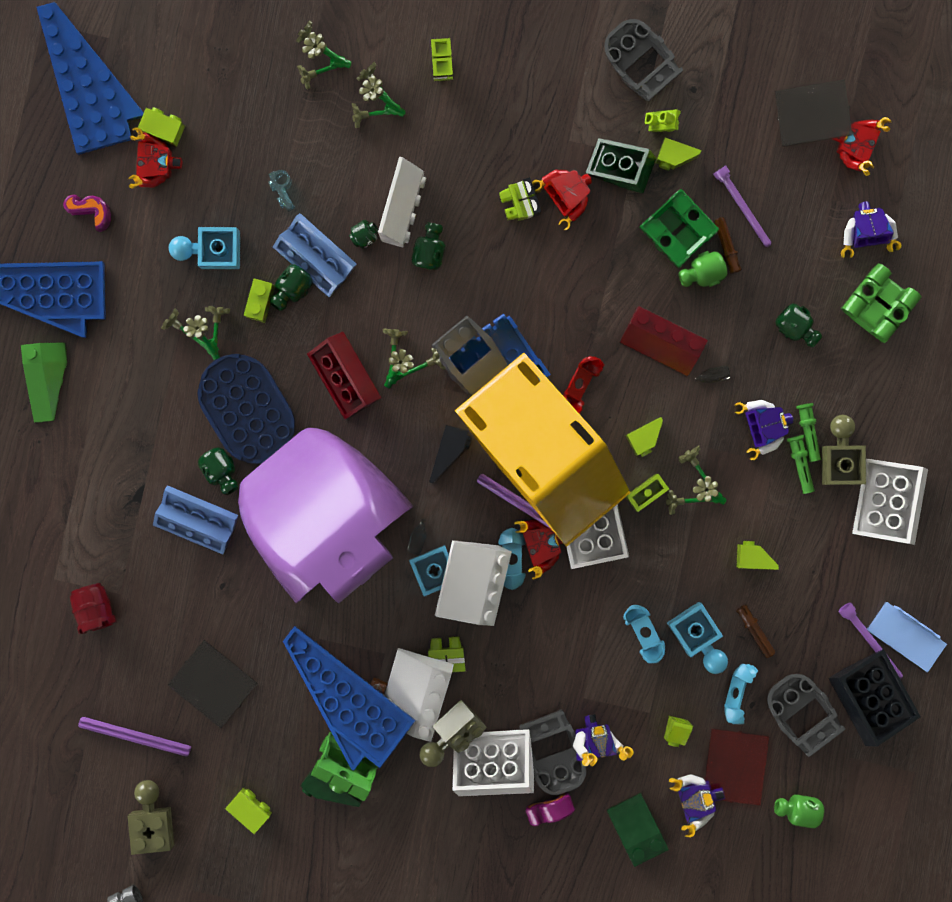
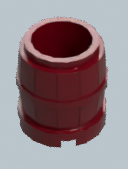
[70,583,117,635]

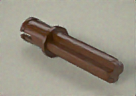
[714,217,742,274]
[736,605,775,658]

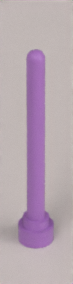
[713,166,771,247]
[838,602,903,680]

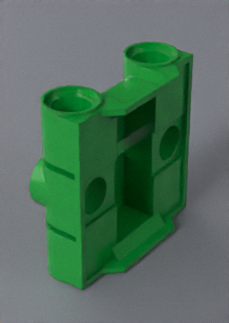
[639,189,719,269]

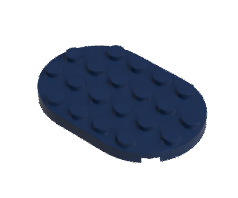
[198,354,295,464]

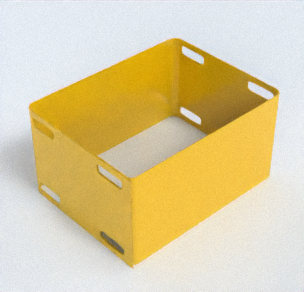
[455,353,631,547]

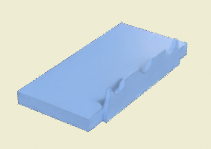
[867,602,947,672]

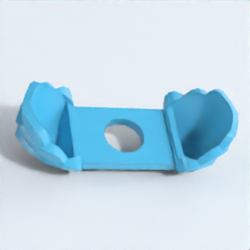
[498,528,526,590]
[623,605,665,663]
[724,664,758,725]

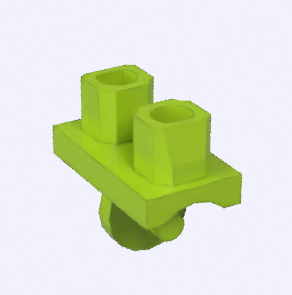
[645,109,681,132]

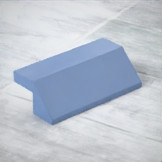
[273,213,357,297]
[153,485,238,554]

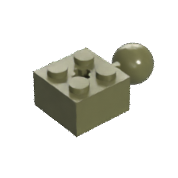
[822,415,866,485]
[420,700,487,767]
[127,780,174,855]

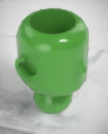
[678,251,727,287]
[774,794,824,828]

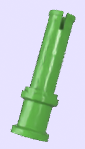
[796,403,821,462]
[787,435,815,494]

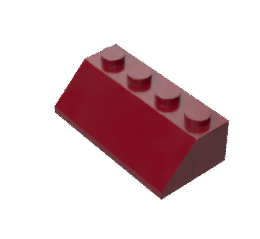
[619,306,708,376]
[307,332,381,420]

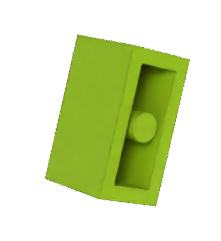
[138,107,185,147]
[244,279,275,323]
[625,474,669,512]
[225,788,272,834]

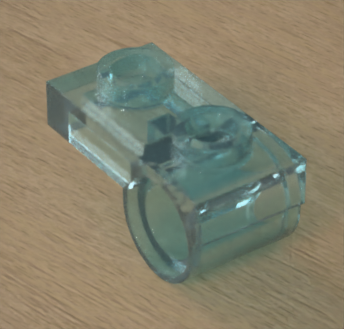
[268,170,295,212]

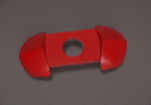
[563,356,604,414]

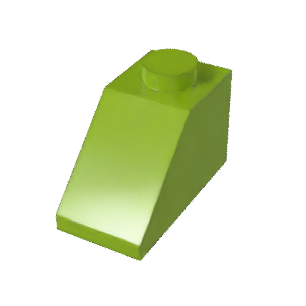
[656,138,701,170]
[625,417,663,457]
[737,541,779,570]
[664,716,693,747]

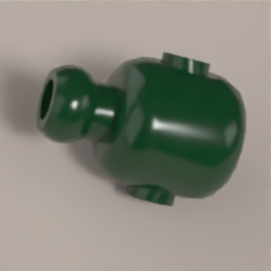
[412,222,445,270]
[270,264,313,311]
[775,303,822,347]
[198,447,238,495]

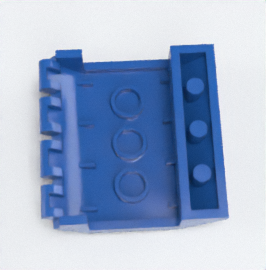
[449,313,551,382]

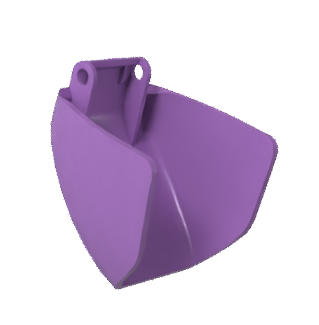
[238,428,414,603]

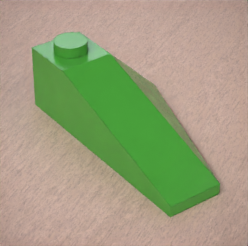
[21,343,67,423]

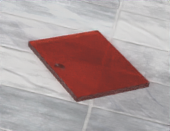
[705,729,769,805]

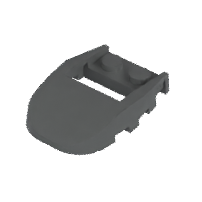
[604,19,683,102]
[432,316,508,396]
[767,674,845,757]
[519,709,586,795]

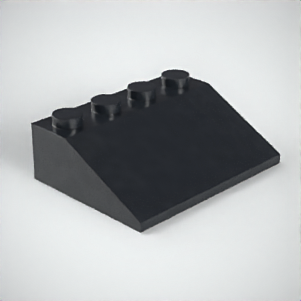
[429,425,472,483]
[828,649,921,747]

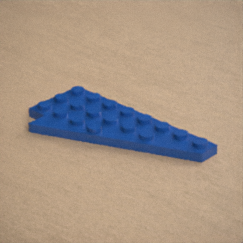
[37,2,144,155]
[0,261,106,338]
[283,626,416,771]

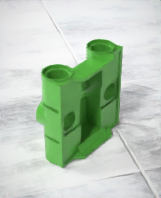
[841,263,922,343]
[311,732,378,801]

